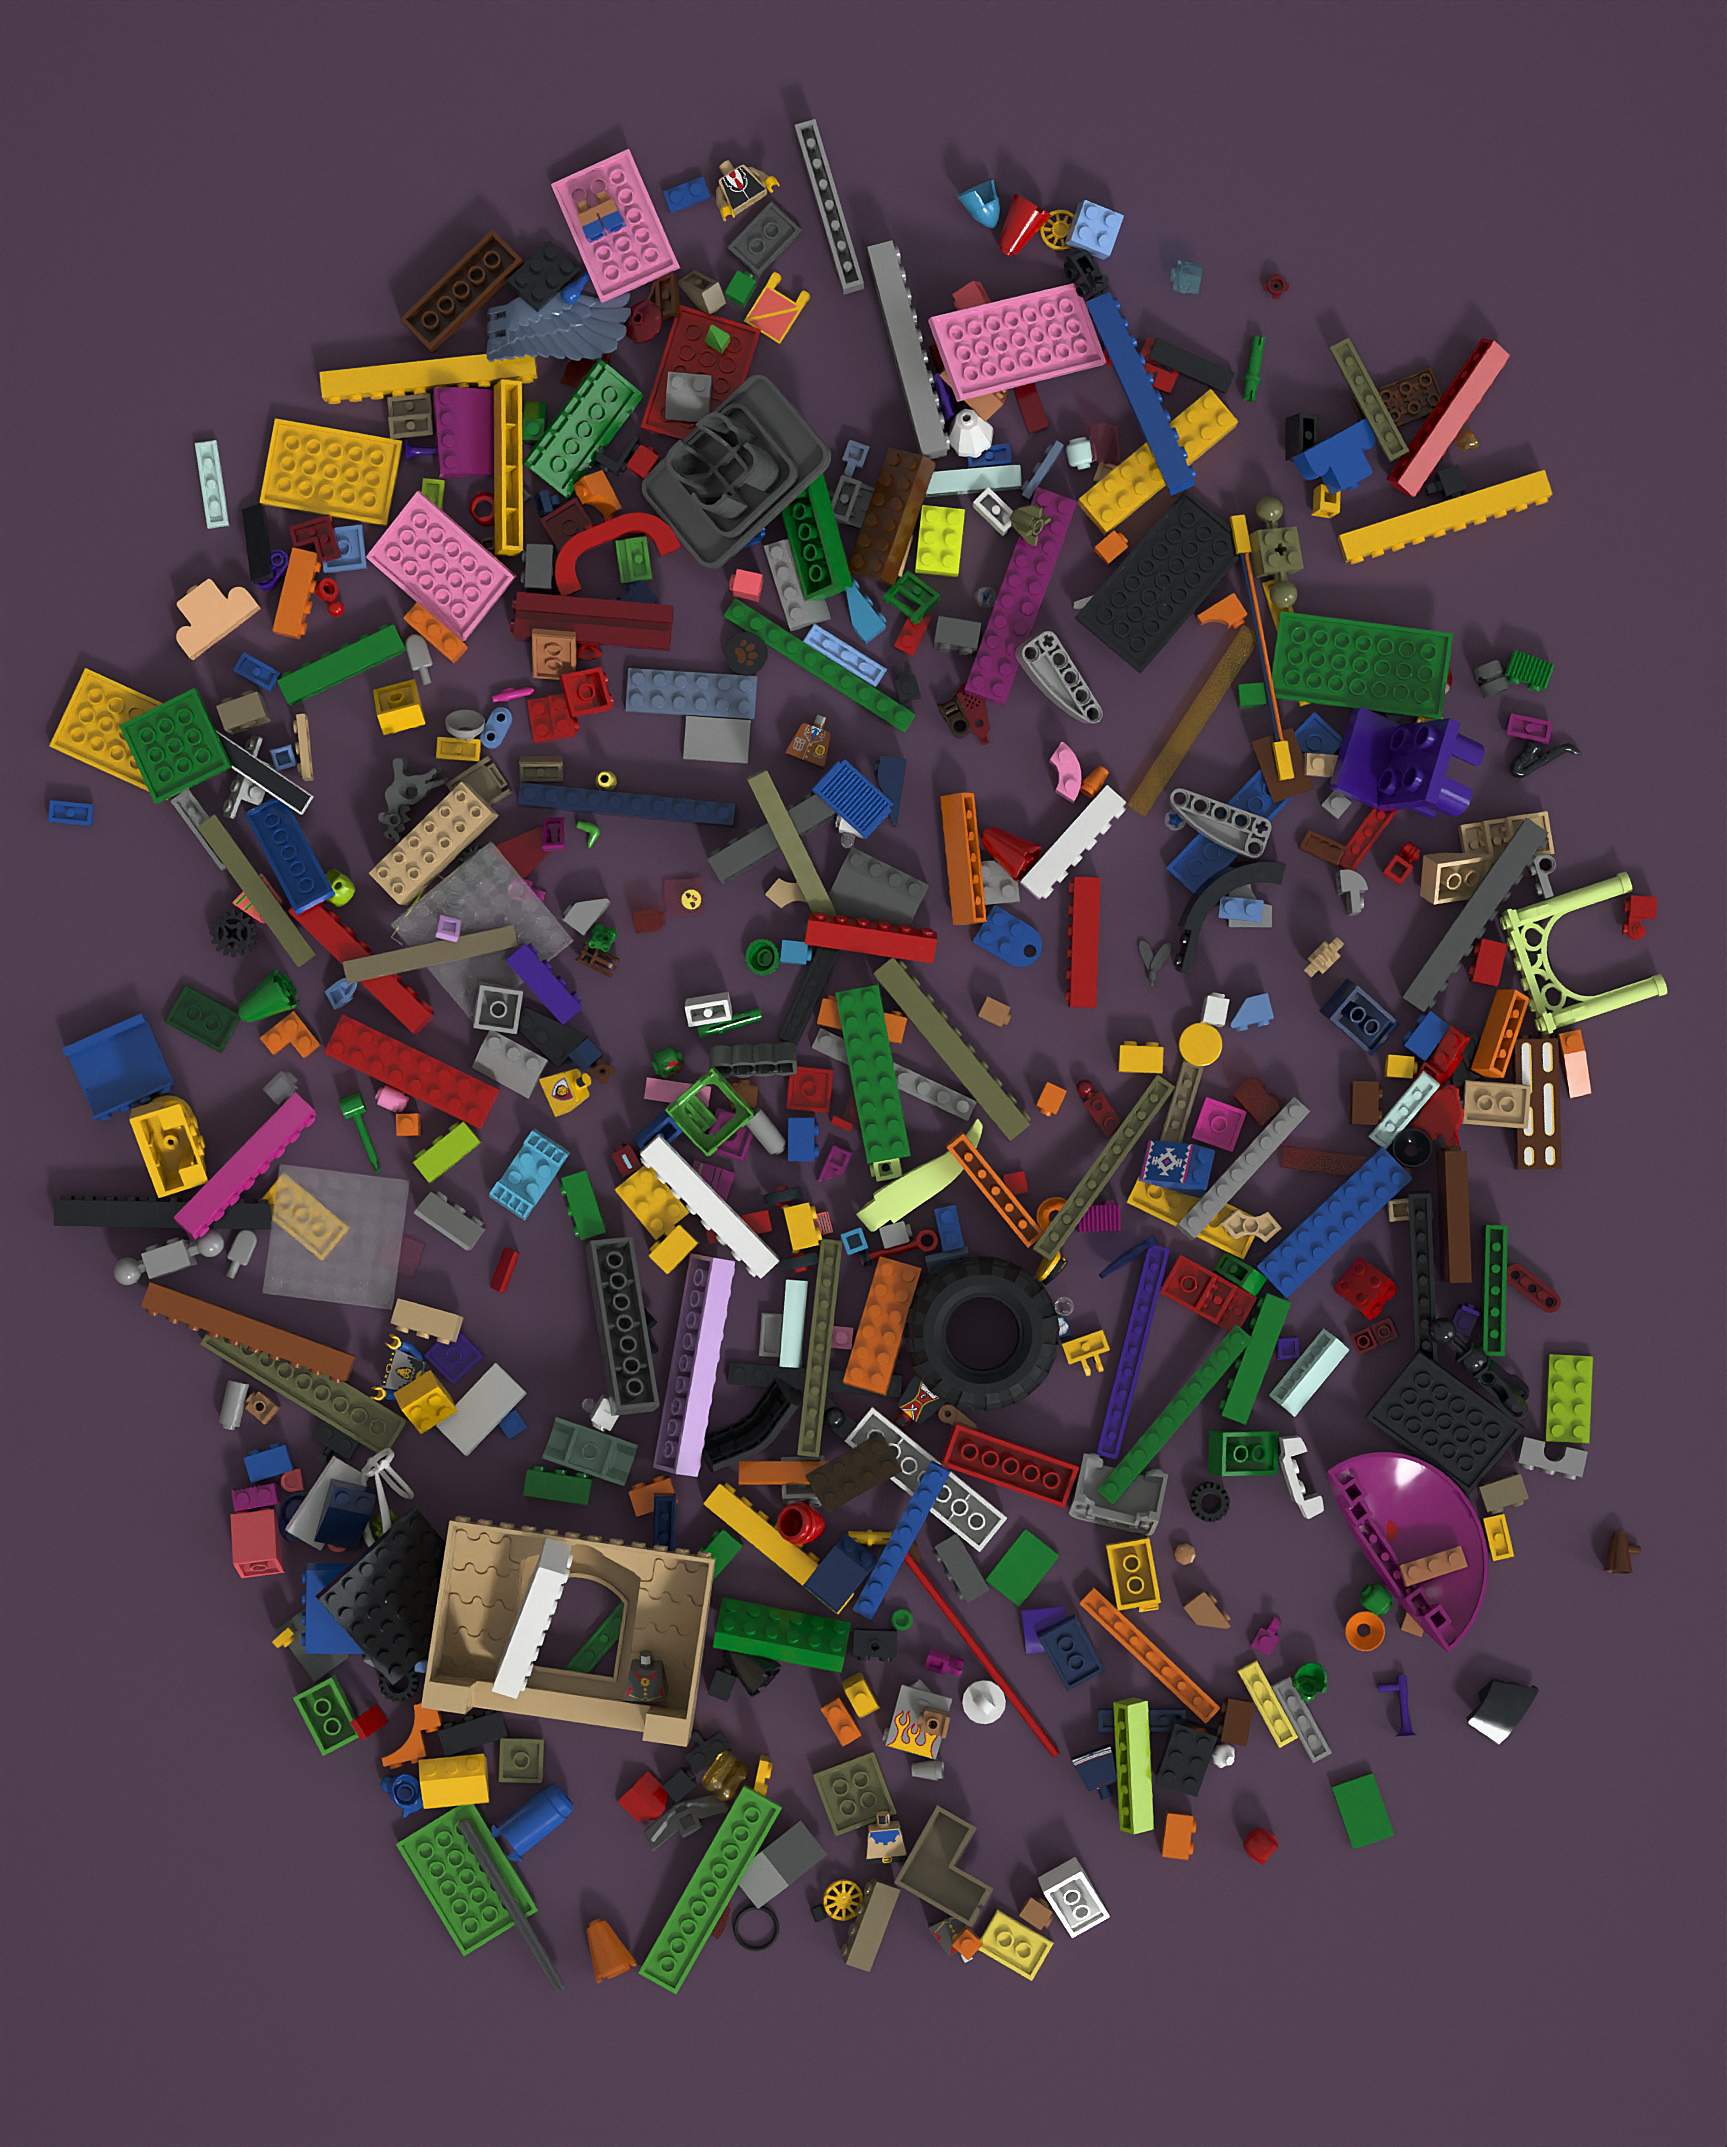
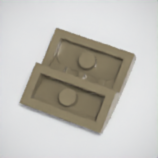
[387,393,434,439]

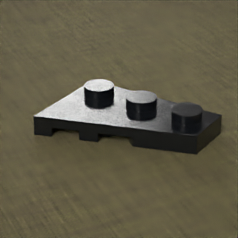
[518,1008,588,1067]

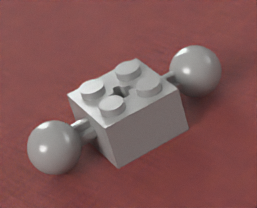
[113,1229,224,1285]

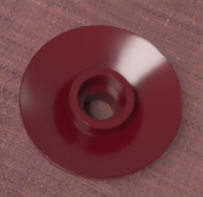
[624,301,663,343]

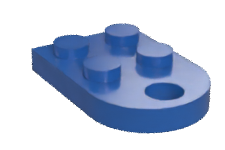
[972,905,1042,967]

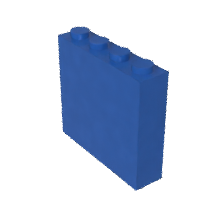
[301,1563,365,1654]

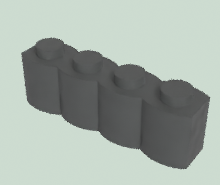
[710,1042,797,1078]

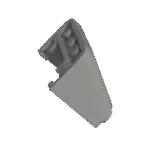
[1069,1453,1168,1536]

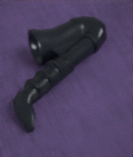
[1510,740,1582,778]

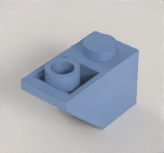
[1229,993,1274,1032]

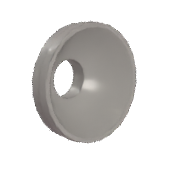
[445,710,485,741]

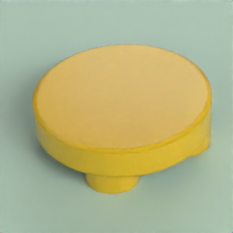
[1179,1023,1222,1066]

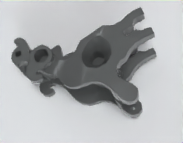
[378,757,450,843]

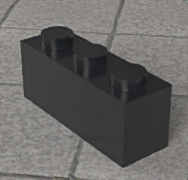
[438,1709,510,1756]

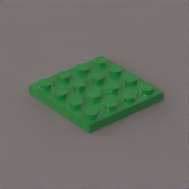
[119,688,232,804]

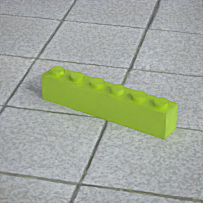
[1113,1697,1154,1835]

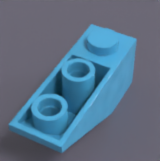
[846,577,887,645]

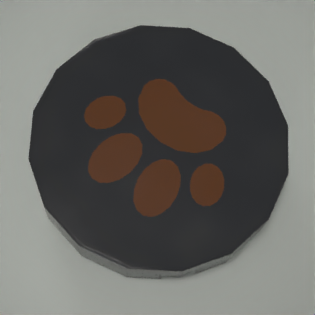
[725,632,768,675]

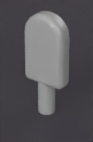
[405,634,433,685]
[226,1229,257,1279]

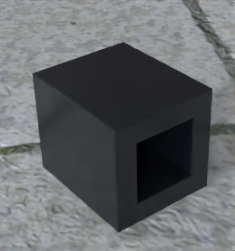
[708,1666,737,1702]
[662,1767,697,1803]

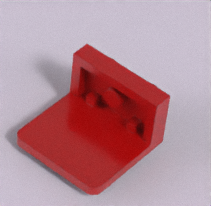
[1333,1257,1398,1321]

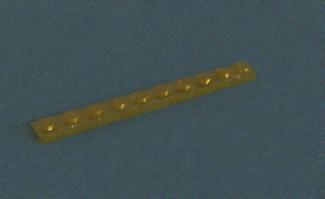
[1127,625,1257,818]

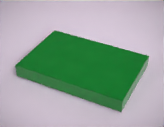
[985,1528,1059,1607]
[1331,1772,1394,1849]

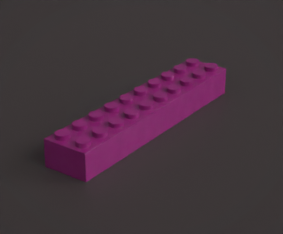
[964,487,1078,707]

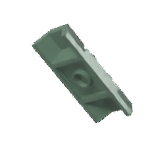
[542,1417,638,1486]

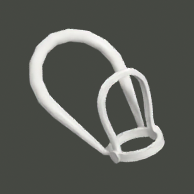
[361,1448,414,1547]

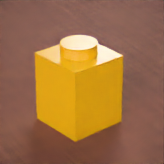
[1384,1055,1418,1079]

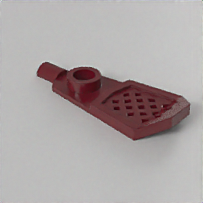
[956,683,990,745]

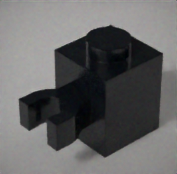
[1424,465,1467,500]
[892,662,921,704]

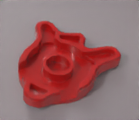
[1411,1084,1464,1147]

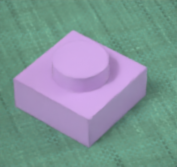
[435,915,461,942]

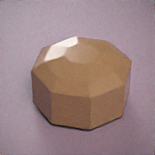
[1174,1543,1196,1565]

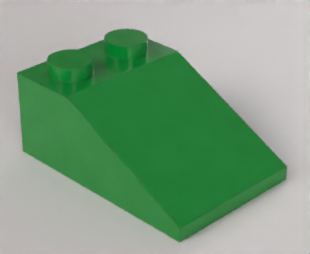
[1208,1429,1279,1476]

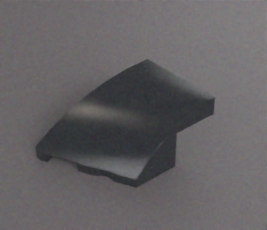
[1466,1679,1539,1744]

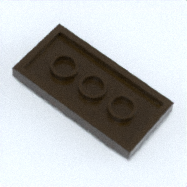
[805,1432,903,1514]

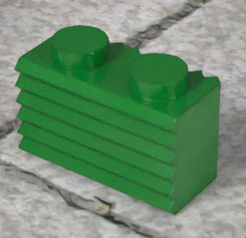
[1503,650,1555,693]

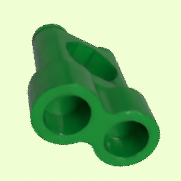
[588,924,618,952]

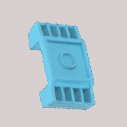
[489,1129,571,1221]

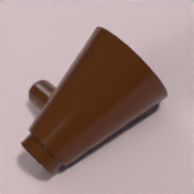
[1603,1531,1641,1574]

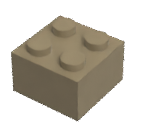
[216,690,272,736]

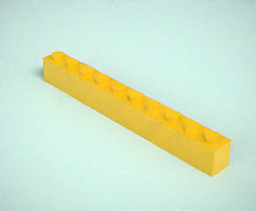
[319,354,538,404]
[1337,470,1553,564]

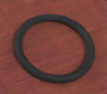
[733,1905,779,1951]

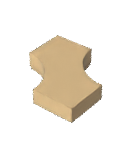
[765,878,826,909]
[1220,1209,1282,1242]

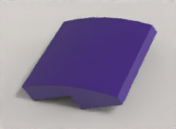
[932,373,957,424]
[1021,1606,1066,1654]

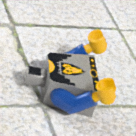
[370,1334,435,1400]

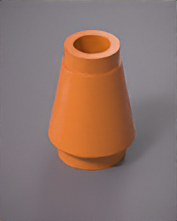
[1080,766,1109,798]

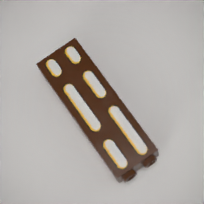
[1512,1035,1562,1170]

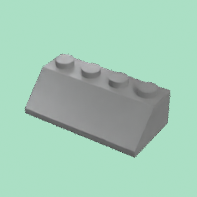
[764,539,831,632]

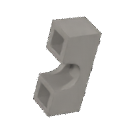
[1515,1436,1588,1480]

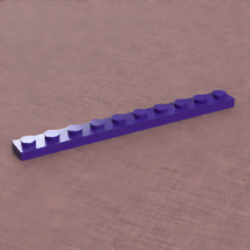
[1096,1244,1170,1459]

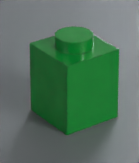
[725,270,757,308]
[1237,682,1268,709]

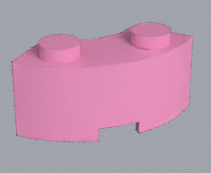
[1049,742,1081,804]

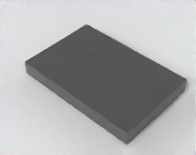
[727,201,802,278]
[276,1608,350,1682]

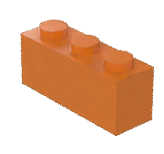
[403,602,468,664]

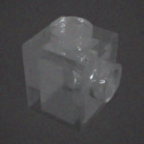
[263,1071,299,1105]

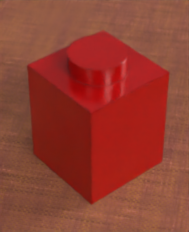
[626,445,660,480]

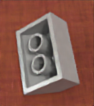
[472,1030,549,1099]
[414,1191,486,1251]

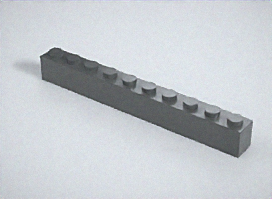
[1401,818,1549,1012]

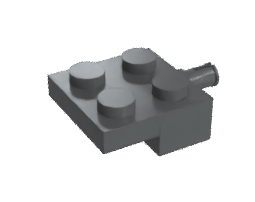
[828,475,875,530]

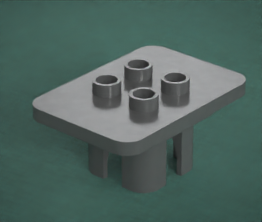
[642,375,831,569]

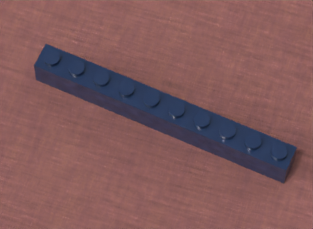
[518,782,736,828]

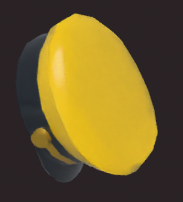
[1035,1251,1068,1285]

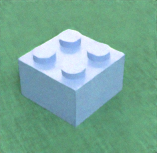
[1064,200,1124,260]

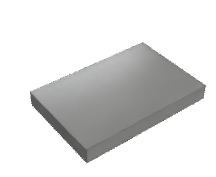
[683,716,751,764]

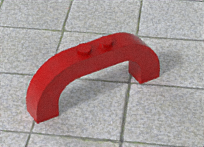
[554,512,681,596]

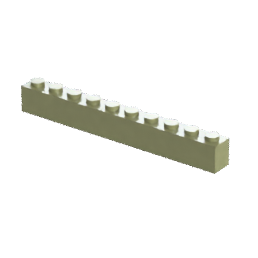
[873,957,1031,1141]

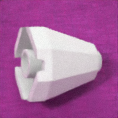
[948,409,993,458]

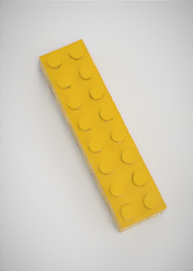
[1077,389,1238,536]

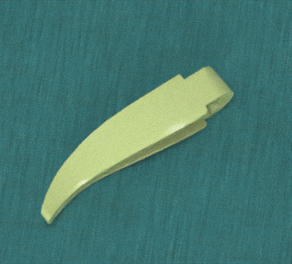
[856,1118,983,1232]

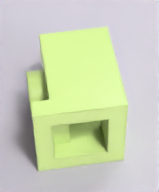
[870,1158,903,1182]

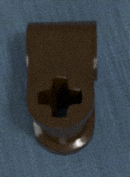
[937,695,970,739]

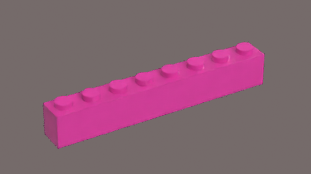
[173,1093,316,1240]

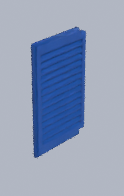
[811,759,894,839]

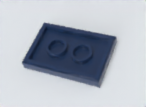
[1037,1614,1105,1691]

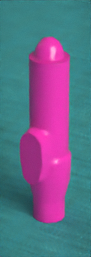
[492,687,534,702]

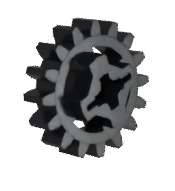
[210,910,258,958]

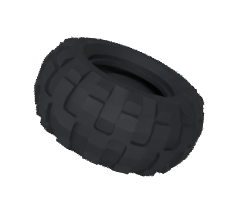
[905,1256,1060,1412]

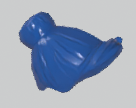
[380,1774,423,1818]

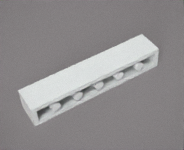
[1020,785,1126,900]

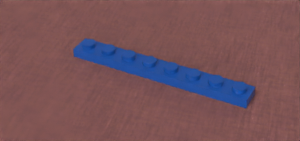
[852,1460,951,1620]

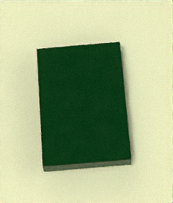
[164,984,241,1053]

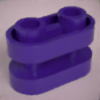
[256,549,290,591]

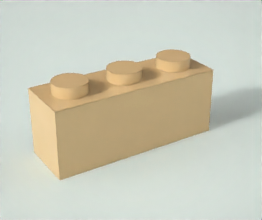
[390,1298,463,1345]

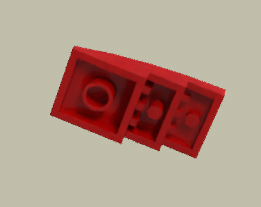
[1159,1255,1258,1332]

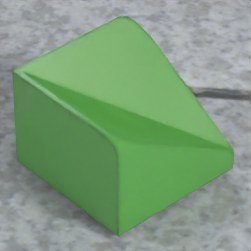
[705,325,731,354]

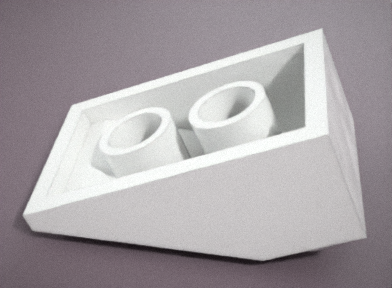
[1038,1857,1110,1938]

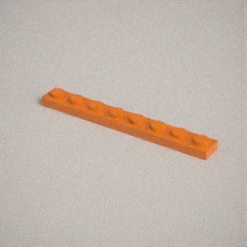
[1079,1587,1220,1723]

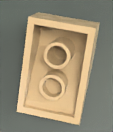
[1420,853,1493,905]

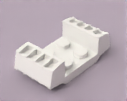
[1279,1435,1324,1519]

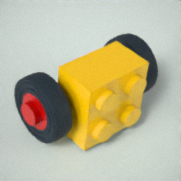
[763,1185,822,1273]

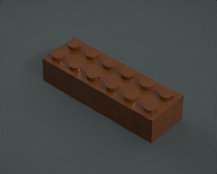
[400,229,524,355]
[848,447,936,586]

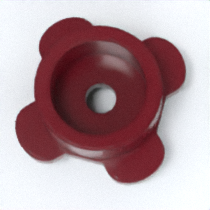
[1263,273,1289,299]

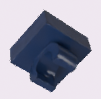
[534,490,560,517]

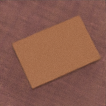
[532,628,577,680]

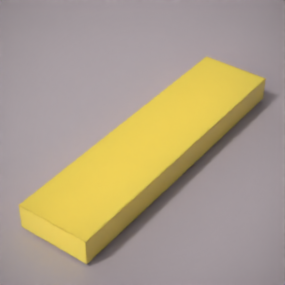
[1237,1660,1298,1748]

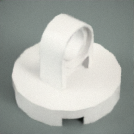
[962,1680,1006,1724]

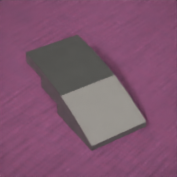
[739,1820,828,1909]

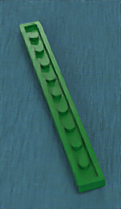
[724,598,916,733]
[1096,1324,1253,1505]

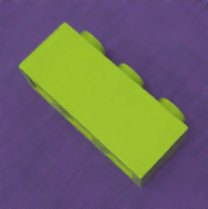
[413,1121,482,1183]

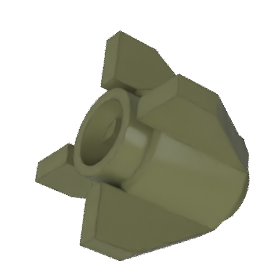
[1010,504,1051,547]

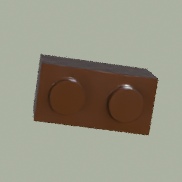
[1350,1081,1383,1125]
[1217,1696,1254,1746]

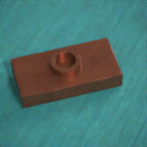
[1299,829,1348,867]

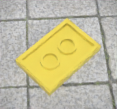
[978,1909,1054,1981]

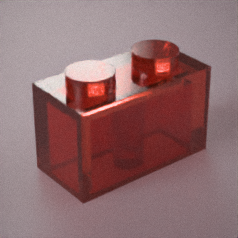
[1231,1076,1281,1126]

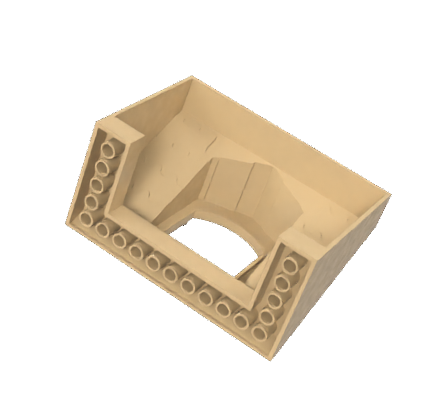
[421,1516,716,1747]

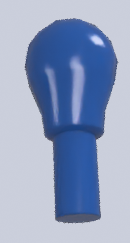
[561,271,591,304]

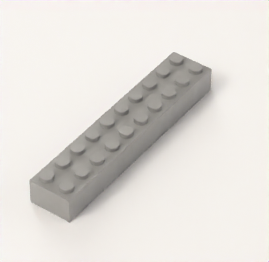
[867,240,950,460]

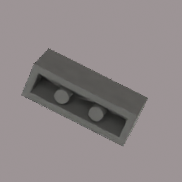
[933,1532,990,1603]

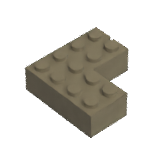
[894,1805,993,1928]

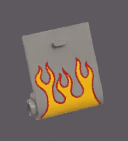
[882,1684,952,1760]

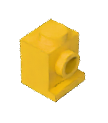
[1311,483,1341,519]

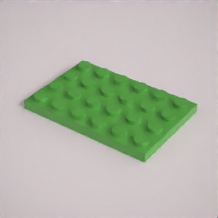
[396,1804,539,1956]

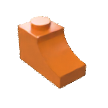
[573,470,622,518]
[1196,593,1248,629]

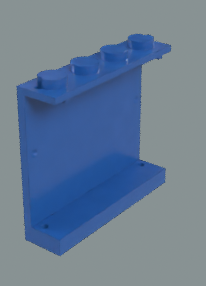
[62,1013,176,1122]

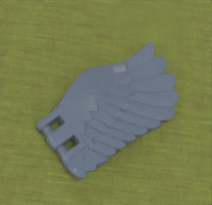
[486,290,631,362]

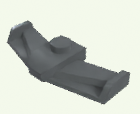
[643,1792,730,1852]

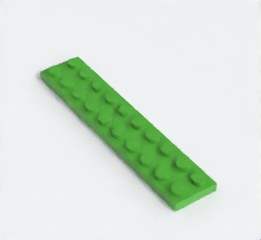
[638,1784,782,1994]

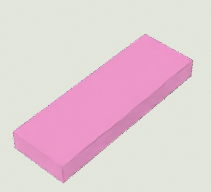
[644,1077,711,1107]

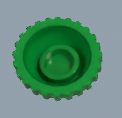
[745,938,781,976]

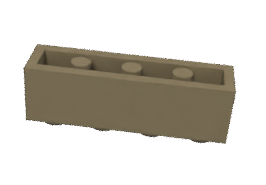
[841,1877,900,1972]

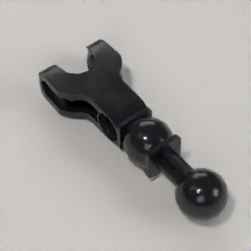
[1429,1317,1530,1421]

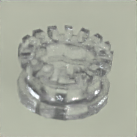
[1054,1297,1074,1316]

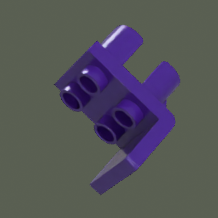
[1329,708,1484,819]

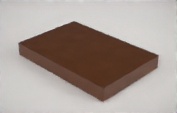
[1251,728,1314,804]

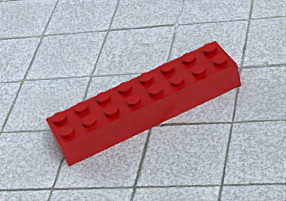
[288,901,435,1035]
[324,1014,501,1129]

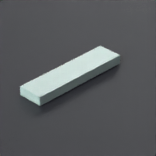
[195,440,230,529]
[1369,1071,1440,1150]

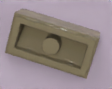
[519,756,563,782]

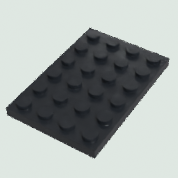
[1366,1350,1524,1494]

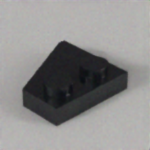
[1452,1033,1483,1087]

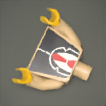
[716,160,780,222]

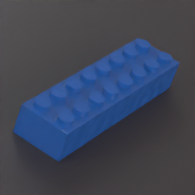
[1254,1146,1413,1298]

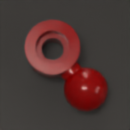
[315,578,345,617]

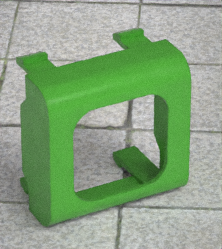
[665,1067,755,1156]

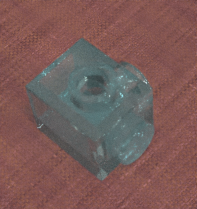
[1170,260,1203,294]

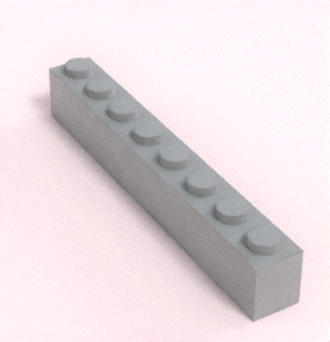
[795,119,864,295]
[1176,1097,1310,1241]

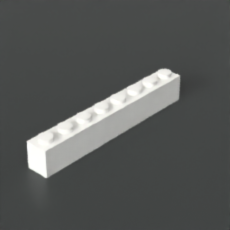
[640,1134,780,1279]

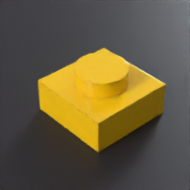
[272,1626,297,1648]

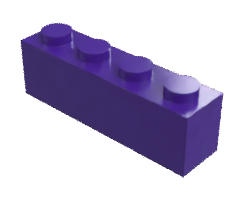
[504,941,582,1025]

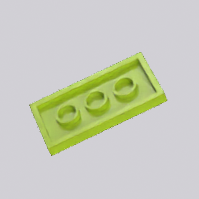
[1545,1354,1593,1443]

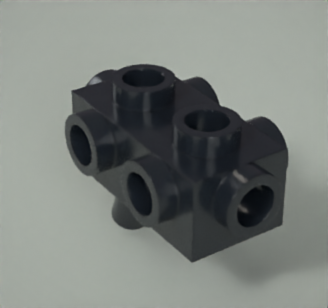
[1063,250,1109,301]

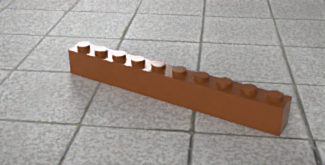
[141,1282,357,1383]

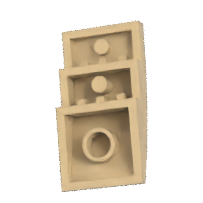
[1458,811,1555,864]

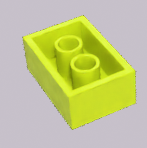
[915,505,965,578]

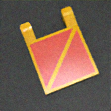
[744,272,810,344]

